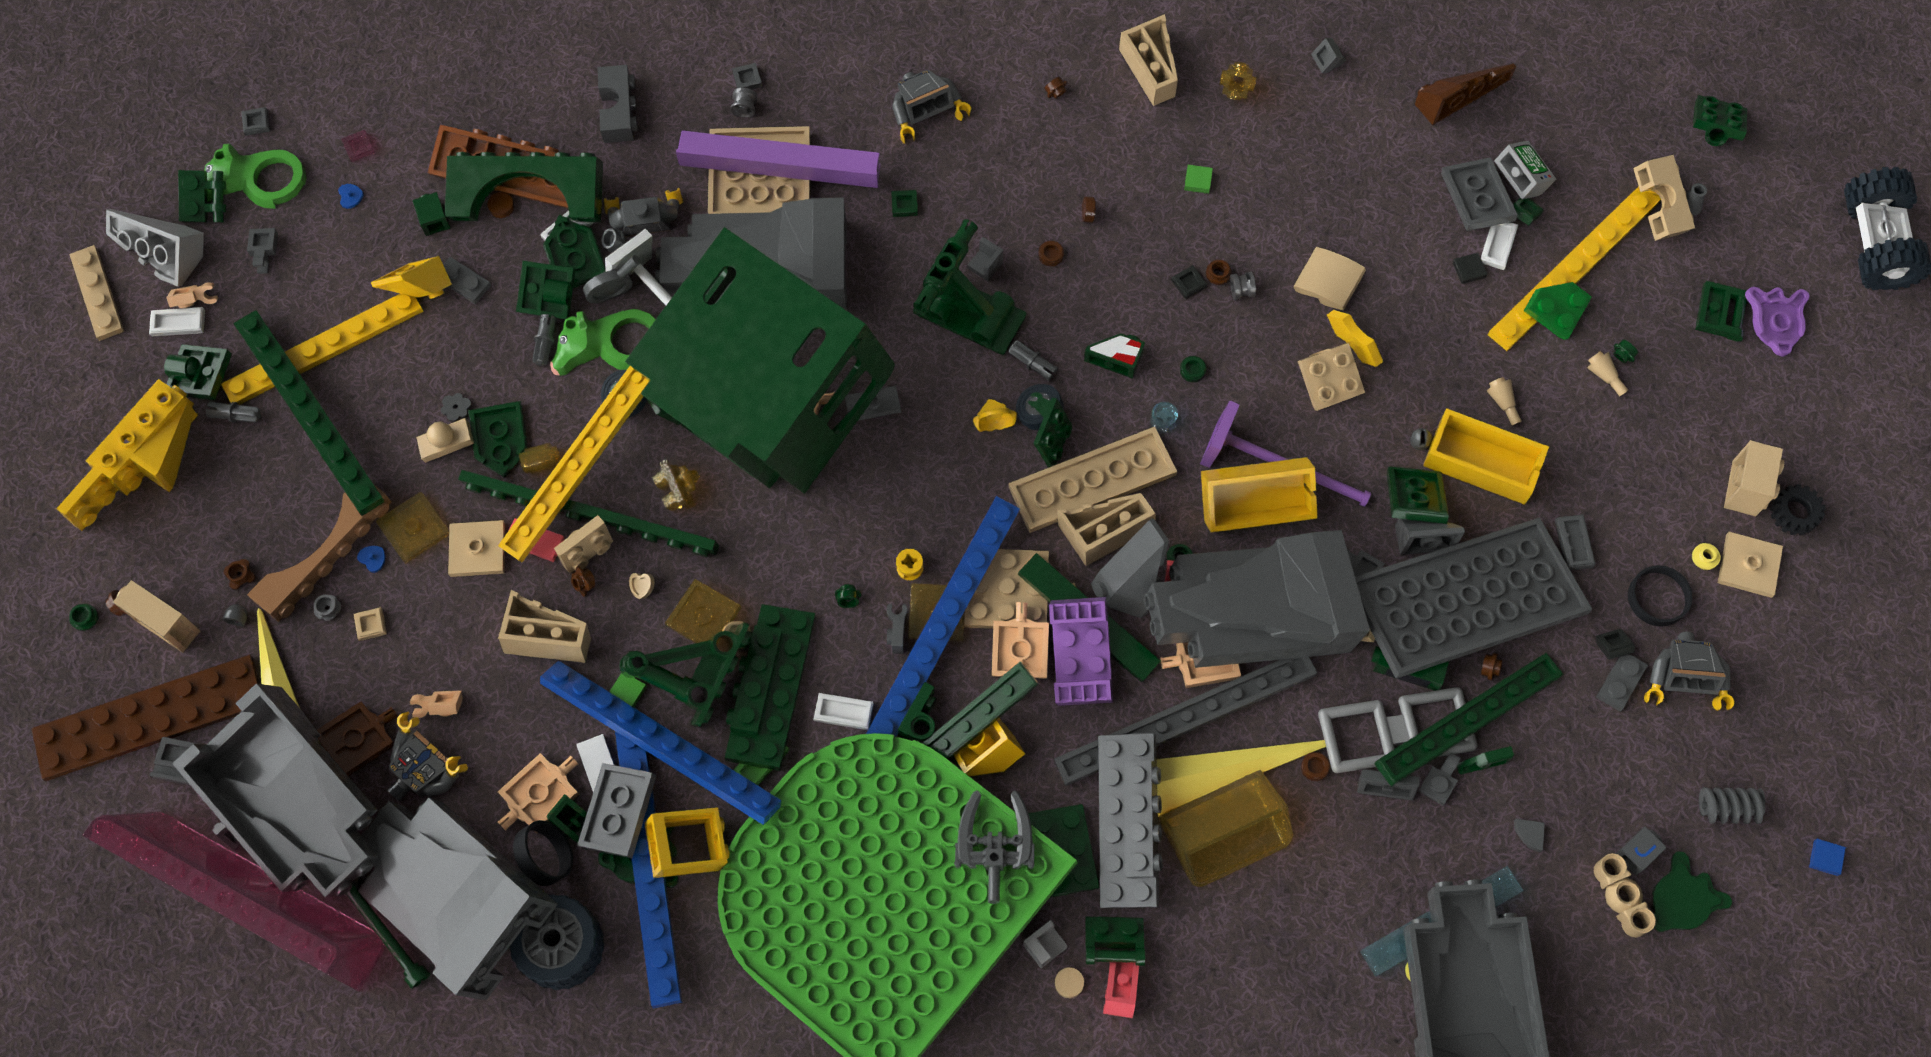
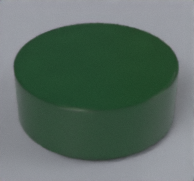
[1180,356,1206,382]

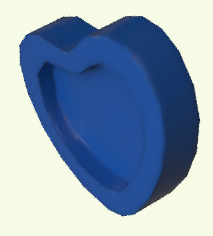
[338,184,364,209]
[357,546,386,573]

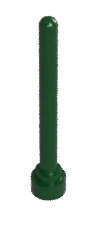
[345,882,431,989]

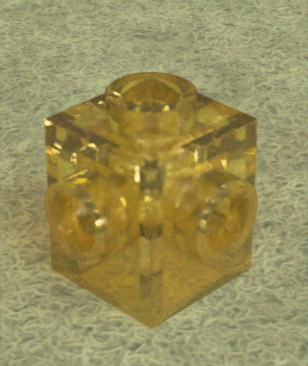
[1219,62,1257,100]

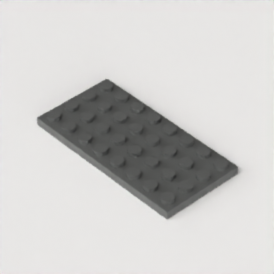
[1355,518,1592,679]

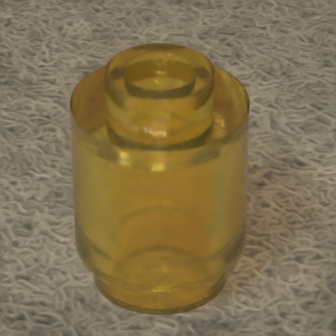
[519,442,561,474]

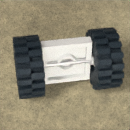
[1844,167,1931,290]

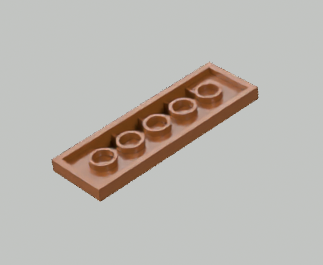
[427,125,568,209]

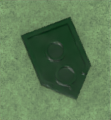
[543,214,606,288]
[468,401,528,478]

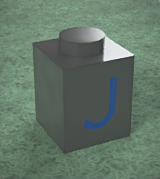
[1615,827,1667,875]

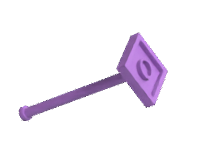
[1200,401,1371,507]

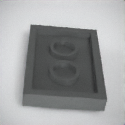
[1441,157,1517,231]
[577,763,657,859]

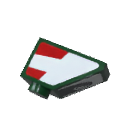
[1084,333,1145,379]

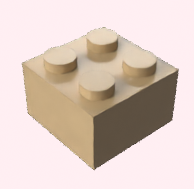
[1724,440,1784,516]

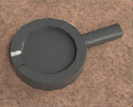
[583,255,641,304]

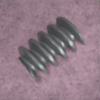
[1698,787,1766,824]

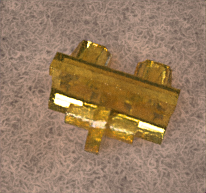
[652,460,700,511]

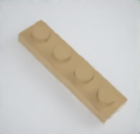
[70,245,124,341]

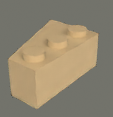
[1119,14,1178,106]
[1057,493,1156,566]
[498,590,591,663]

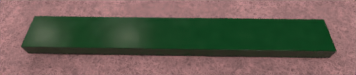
[1374,653,1564,787]

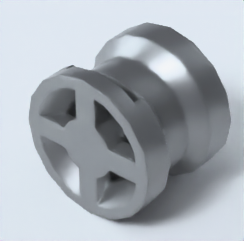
[730,88,758,118]
[1230,272,1256,300]

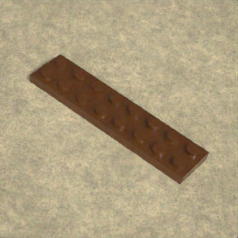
[31,655,259,781]

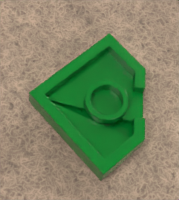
[1524,282,1592,340]

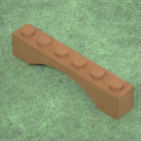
[247,485,391,622]

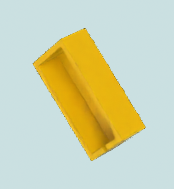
[1423,408,1549,505]
[1201,457,1317,532]

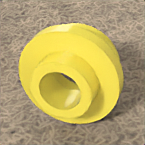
[1692,543,1721,570]

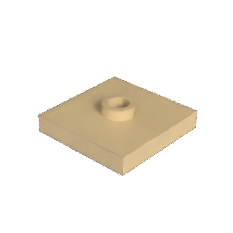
[448,520,505,577]
[1718,532,1783,598]

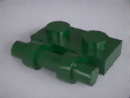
[178,170,226,223]

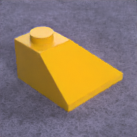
[371,256,452,299]
[954,718,1025,776]

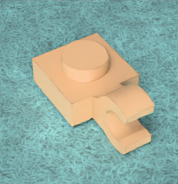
[167,282,218,308]
[410,691,463,718]

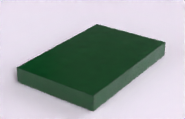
[1387,466,1449,524]

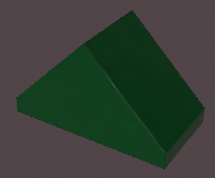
[546,794,588,851]

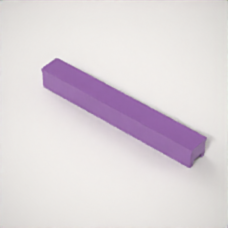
[676,131,880,188]

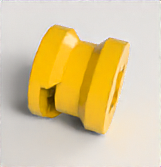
[896,549,923,580]

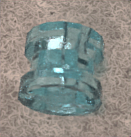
[1150,402,1178,433]

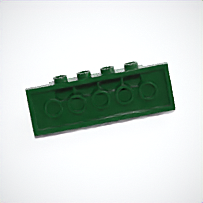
[724,604,816,771]

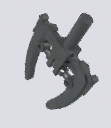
[954,791,1035,904]

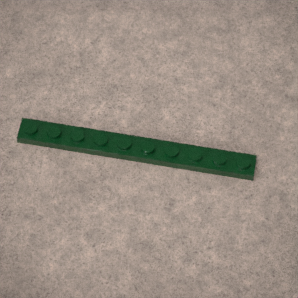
[233,310,385,516]
[458,470,720,557]

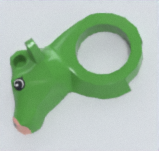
[204,144,307,209]
[550,309,656,376]

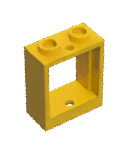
[644,807,729,878]

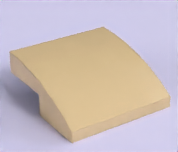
[1294,247,1366,310]

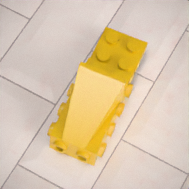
[56,379,198,531]

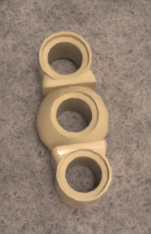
[1594,853,1656,938]

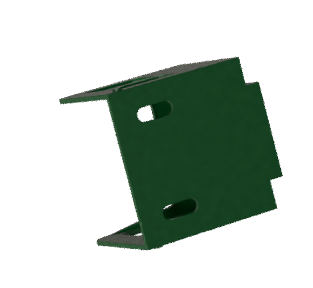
[625,227,895,494]

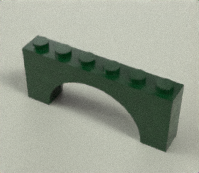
[445,152,603,222]

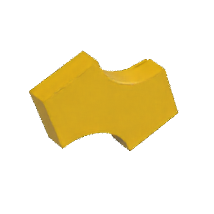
[1327,310,1383,367]

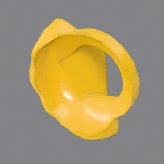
[973,399,1017,432]

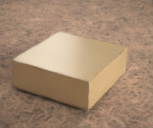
[354,607,387,641]

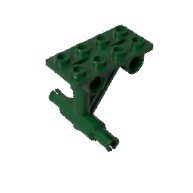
[913,219,1027,355]
[619,622,751,727]

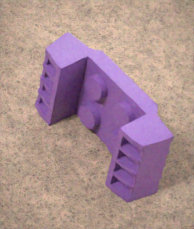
[1049,597,1113,706]

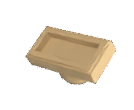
[416,418,474,463]

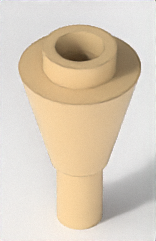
[1587,351,1628,396]
[1487,377,1522,426]

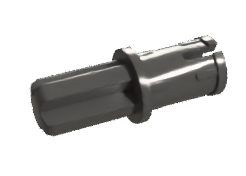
[532,314,557,366]
[1009,340,1058,381]
[206,401,261,423]

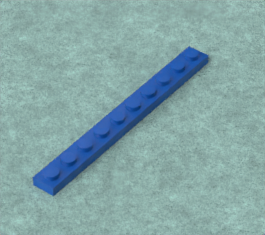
[866,496,1020,737]
[540,660,781,825]
[615,731,682,1009]

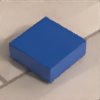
[1809,839,1846,876]

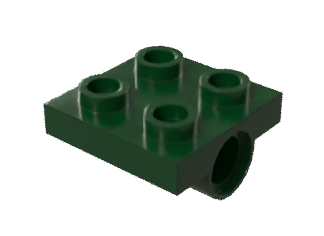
[1693,95,1747,146]
[516,261,576,319]
[164,344,232,400]

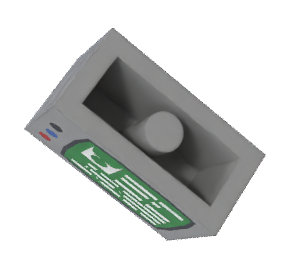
[1494,141,1556,200]

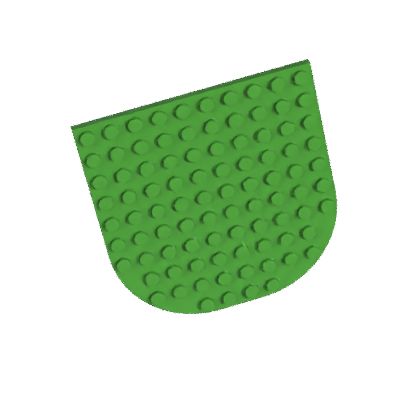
[718,733,1077,1057]

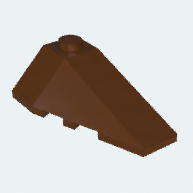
[1415,63,1516,125]

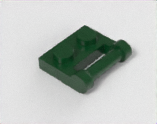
[1695,281,1749,342]
[1085,916,1145,966]

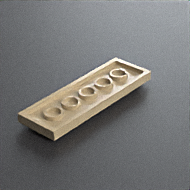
[1009,427,1177,533]

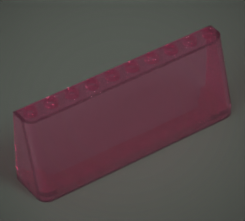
[82,812,386,992]

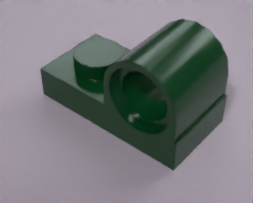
[898,682,937,743]

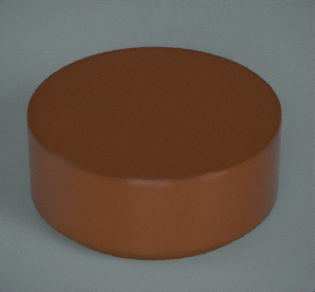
[487,192,514,218]
[1082,196,1096,222]
[1038,241,1064,266]
[1301,752,1330,781]

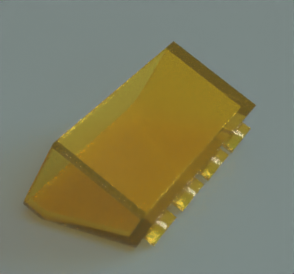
[1159,770,1293,887]

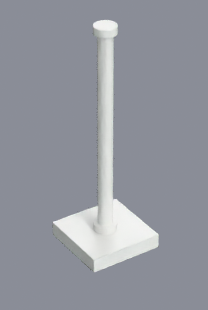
[605,229,672,305]

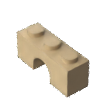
[1633,155,1695,241]

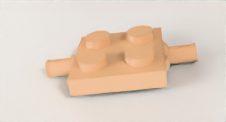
[992,602,1049,679]
[1160,642,1241,688]
[498,753,579,834]

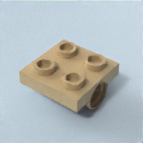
[1298,343,1365,411]
[554,515,613,574]

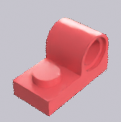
[1103,962,1139,1018]

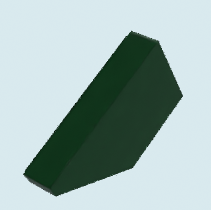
[1456,746,1514,775]

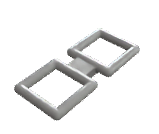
[1318,687,1478,773]

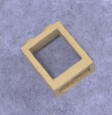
[113,580,200,653]

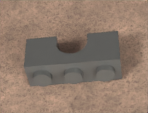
[597,65,638,143]

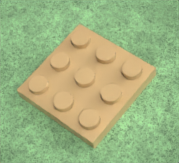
[964,549,1049,629]

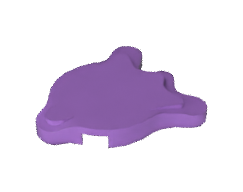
[1745,287,1809,356]

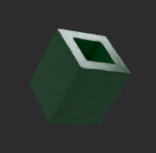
[412,192,450,236]

